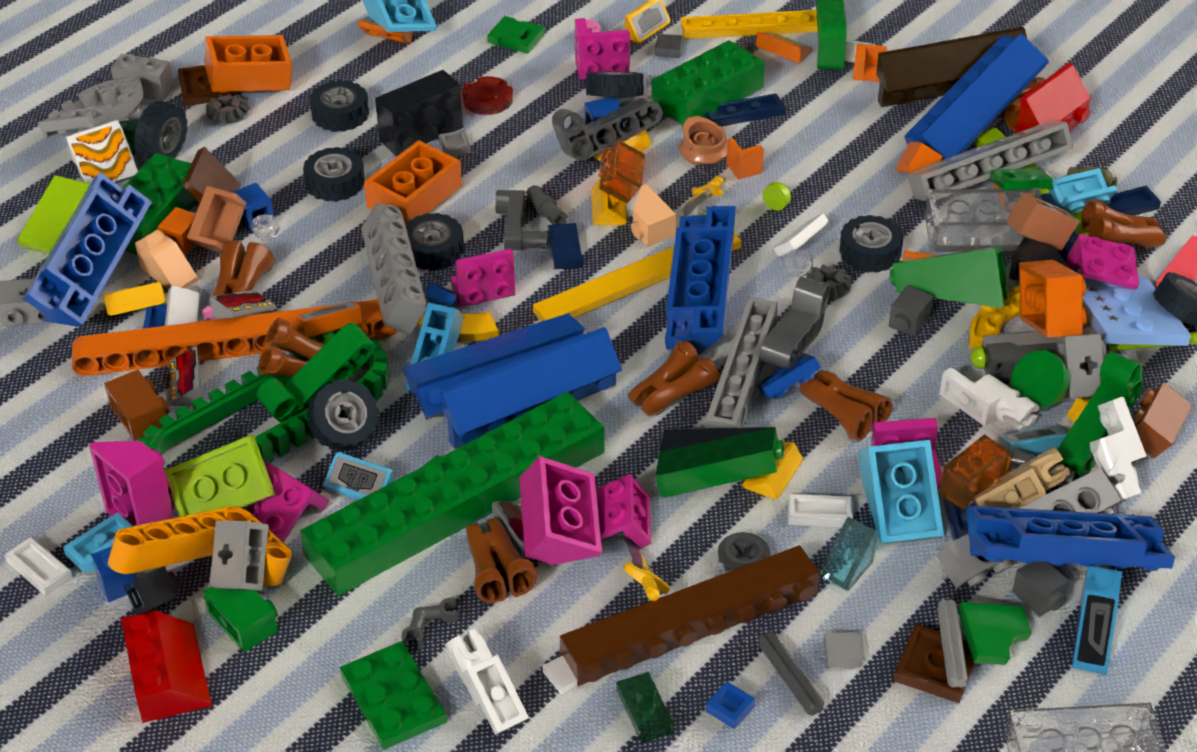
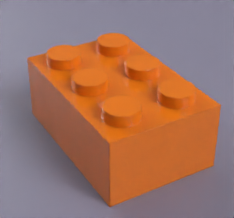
[204,35,292,93]
[364,140,462,225]
[1019,260,1086,338]

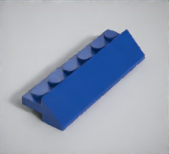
[904,33,1049,161]
[23,172,152,327]
[665,206,736,356]
[402,313,585,420]
[440,327,622,449]
[966,505,1175,571]

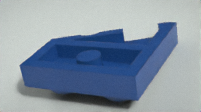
[757,353,821,399]

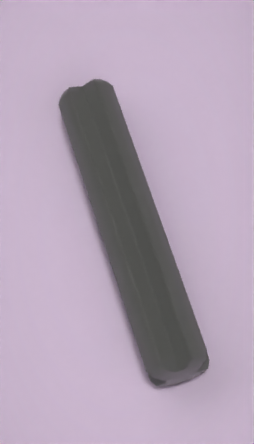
[759,632,824,716]

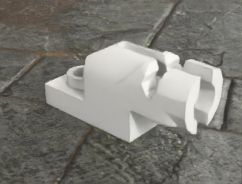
[940,367,1039,432]
[1090,397,1146,500]
[445,629,529,735]

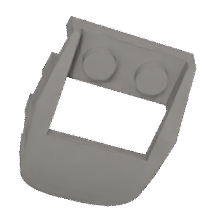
[38,77,143,137]

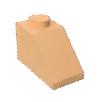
[631,184,676,247]
[135,230,198,289]

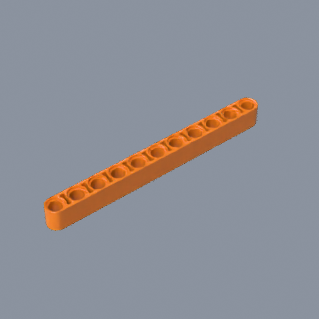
[72,299,397,376]

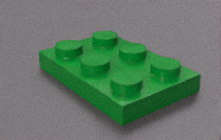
[339,641,447,750]

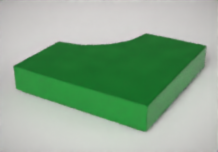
[957,602,1032,665]

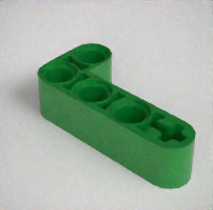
[816,0,846,70]
[256,323,375,422]
[1057,352,1143,477]

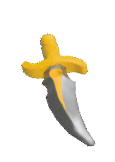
[683,176,723,217]
[621,535,671,601]

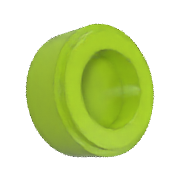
[762,182,791,211]

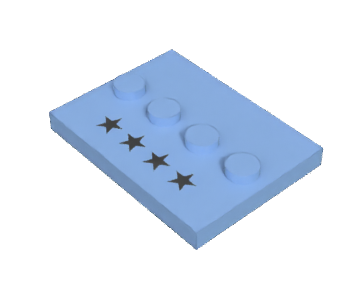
[1082,276,1191,346]

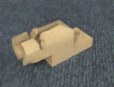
[973,447,1071,508]

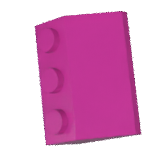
[89,441,174,526]
[519,456,602,565]

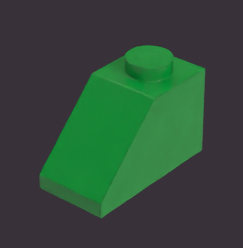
[203,587,278,652]

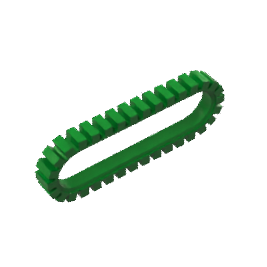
[138,331,389,501]

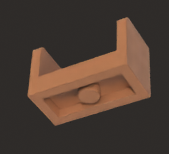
[187,186,247,253]
[1007,192,1079,251]

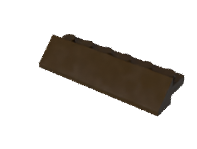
[876,27,1027,107]

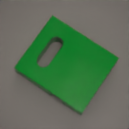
[487,16,545,54]
[990,168,1053,191]

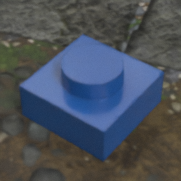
[425,281,457,307]
[706,681,755,729]

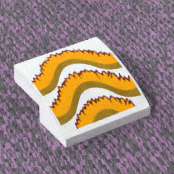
[65,120,138,184]

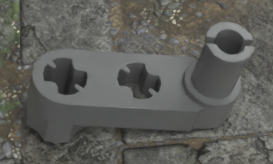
[495,190,548,250]

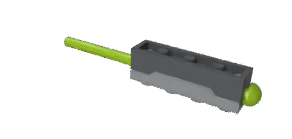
[970,327,1197,381]

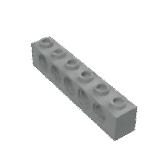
[907,120,1073,202]
[361,202,427,334]
[705,297,778,429]
[936,468,1122,589]

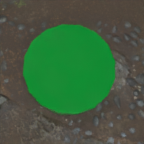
[1010,350,1070,411]

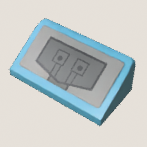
[998,425,1068,458]
[323,452,394,500]

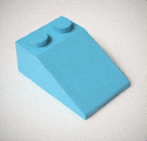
[363,0,437,32]
[858,440,944,544]

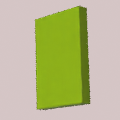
[16,175,90,253]
[164,435,276,517]

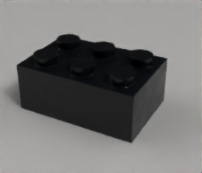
[375,70,463,156]

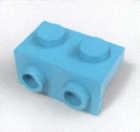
[1048,168,1117,214]

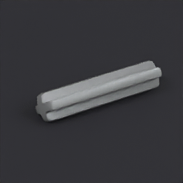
[937,599,968,688]

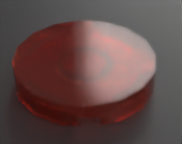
[462,76,513,115]

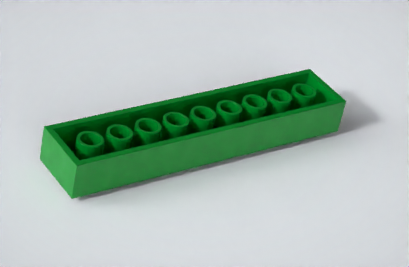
[300,391,604,596]

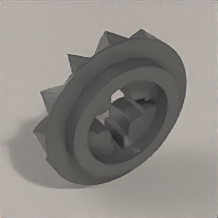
[206,93,248,123]
[806,264,851,299]
[718,532,770,571]

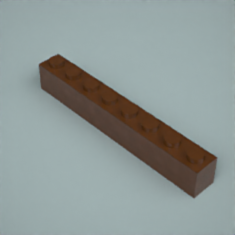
[560,545,820,686]

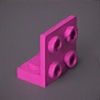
[575,18,630,79]
[1066,234,1139,290]
[450,249,515,307]
[871,418,945,490]
[244,461,330,543]
[596,474,652,549]

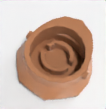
[678,116,728,165]

